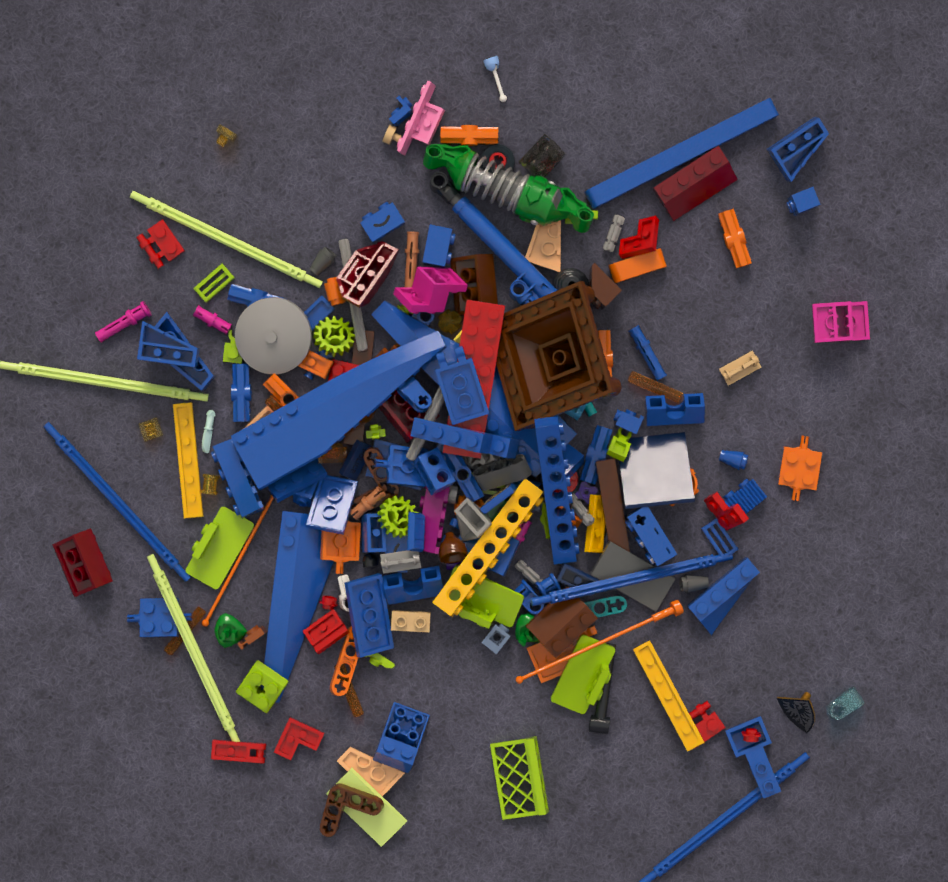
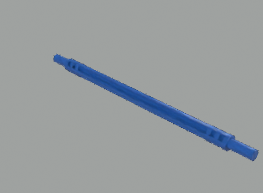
[43,422,191,582]
[530,553,733,606]
[639,752,810,882]

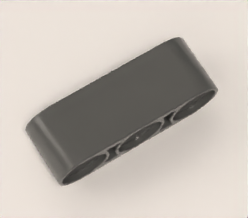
[473,454,532,491]

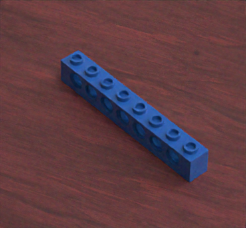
[534,416,580,565]

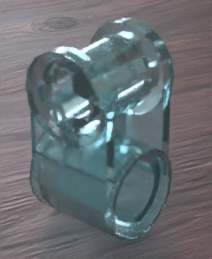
[827,686,865,719]

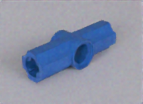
[227,284,288,307]
[231,364,252,422]
[580,425,613,485]
[443,453,485,502]

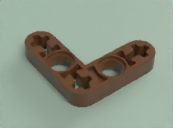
[351,447,400,515]
[320,783,384,837]

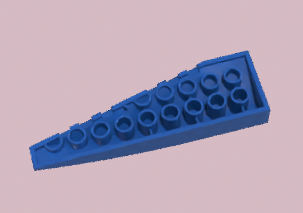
[261,510,334,703]

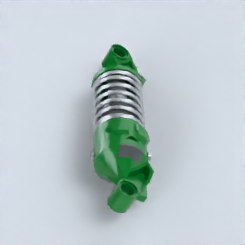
[423,144,594,233]

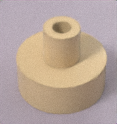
[382,124,402,145]

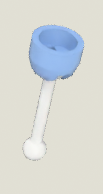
[483,56,507,102]

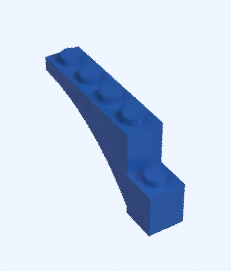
[410,417,519,459]

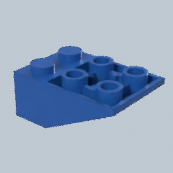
[373,702,430,773]

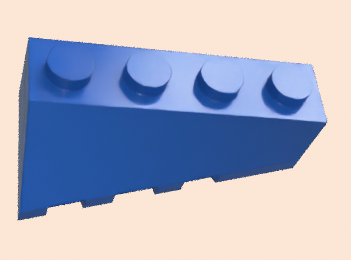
[154,312,216,391]
[211,439,264,519]
[687,557,760,635]

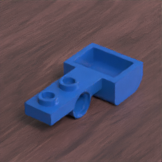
[725,716,781,799]

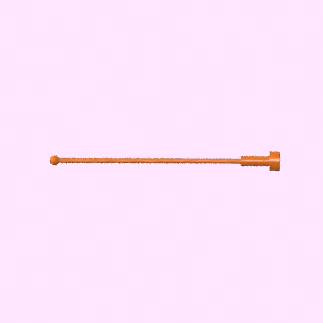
[202,495,274,627]
[516,600,684,684]

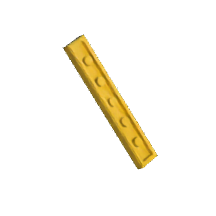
[173,402,204,519]
[633,640,704,752]

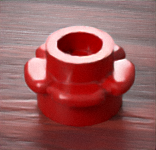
[319,595,338,610]

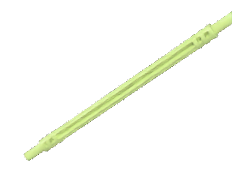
[130,191,323,288]
[0,361,209,402]
[147,554,240,742]

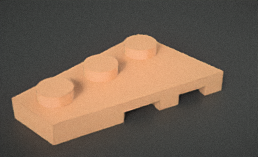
[525,220,561,272]
[337,746,405,797]

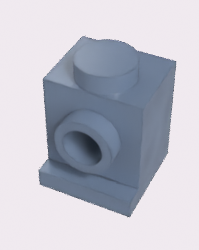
[481,623,511,654]

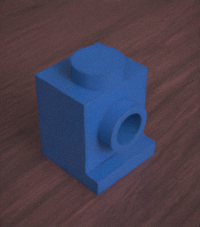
[613,409,644,434]

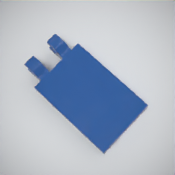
[435,346,489,425]
[441,518,520,576]

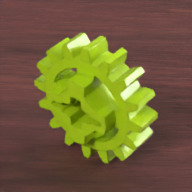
[313,316,355,357]
[377,496,418,538]

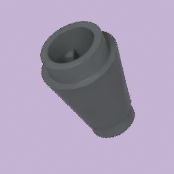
[309,247,336,275]
[679,575,709,594]

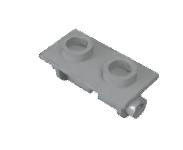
[380,551,421,574]

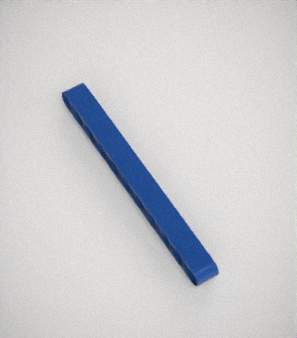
[584,98,779,209]

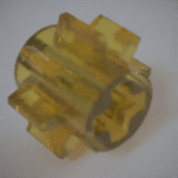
[438,309,462,334]

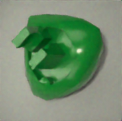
[214,613,247,648]
[515,613,539,647]

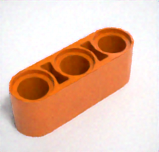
[608,248,667,283]

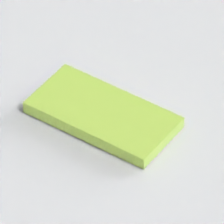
[326,768,407,847]

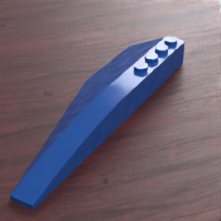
[371,301,577,478]
[231,331,447,490]

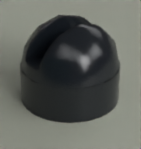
[362,553,378,567]

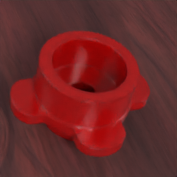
[741,728,761,742]

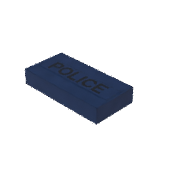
[339,439,373,481]

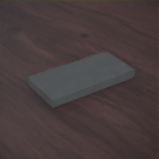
[590,541,675,611]

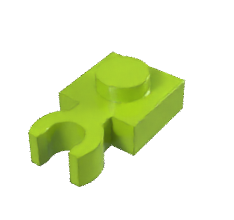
[223,330,243,364]
[606,427,632,462]

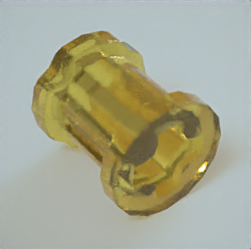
[201,474,220,495]

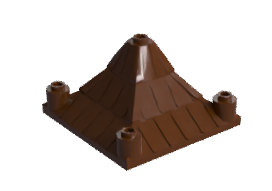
[496,281,622,431]

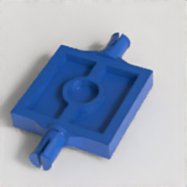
[375,445,428,488]
[127,598,192,638]

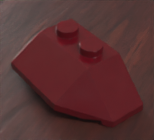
[336,241,399,308]

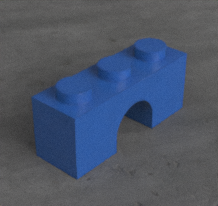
[645,393,705,426]
[383,566,443,605]

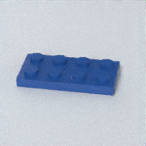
[344,573,394,658]

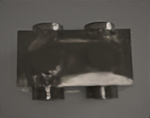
[518,134,566,178]

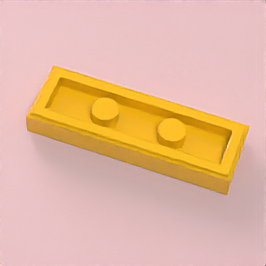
[584,494,605,553]

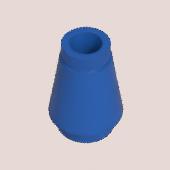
[719,450,749,470]

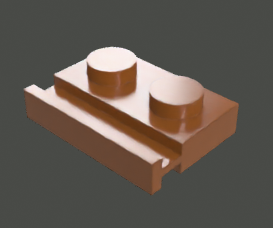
[237,625,267,650]

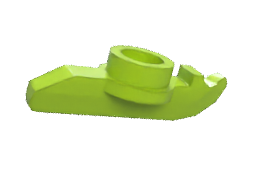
[540,502,550,539]
[365,653,395,668]

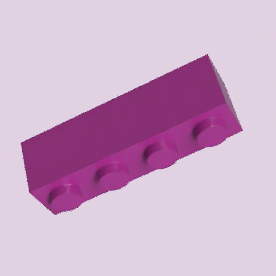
[419,476,450,554]

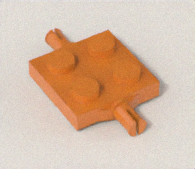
[778,436,822,501]
[320,521,361,574]

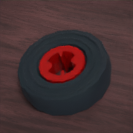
[481,144,515,174]

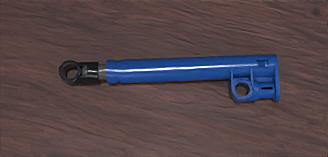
[430,172,557,306]

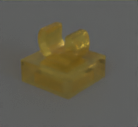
[216,124,238,147]
[139,417,163,442]

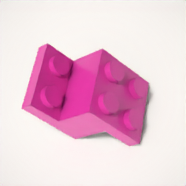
[393,267,468,314]
[812,301,870,343]

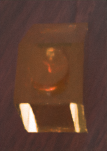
[318,443,347,463]

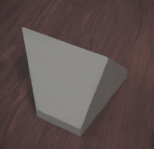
[454,497,492,542]

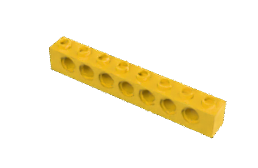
[432,479,545,617]

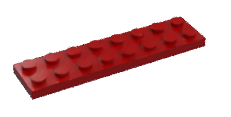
[443,300,505,459]

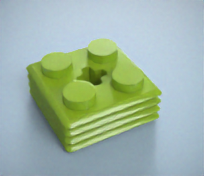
[236,660,289,713]

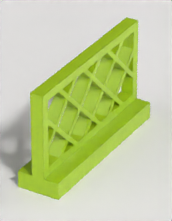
[490,736,549,820]

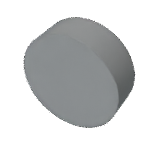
[448,485,458,504]

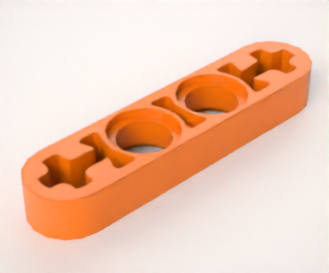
[330,625,358,696]

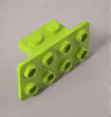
[186,506,254,589]
[449,565,524,629]
[551,634,615,714]

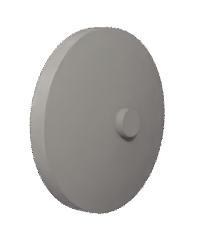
[235,297,312,374]

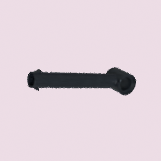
[589,643,616,734]

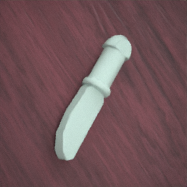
[202,410,215,454]

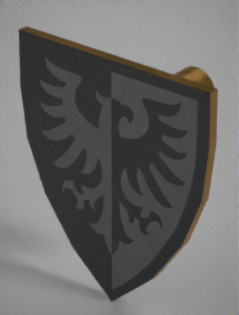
[777,692,815,733]

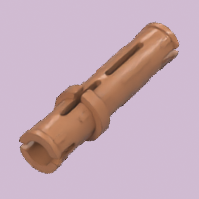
[404,232,420,287]

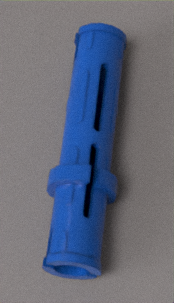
[628,325,667,381]

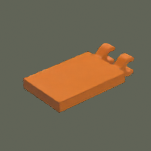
[527,625,597,683]

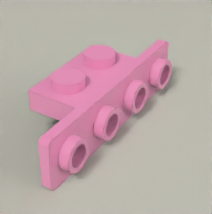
[397,81,445,156]

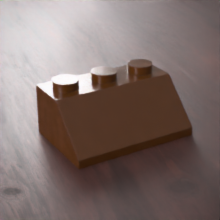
[450,254,498,316]
[589,263,622,309]
[525,586,598,658]

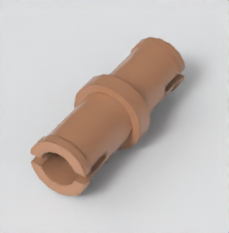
[350,486,386,520]

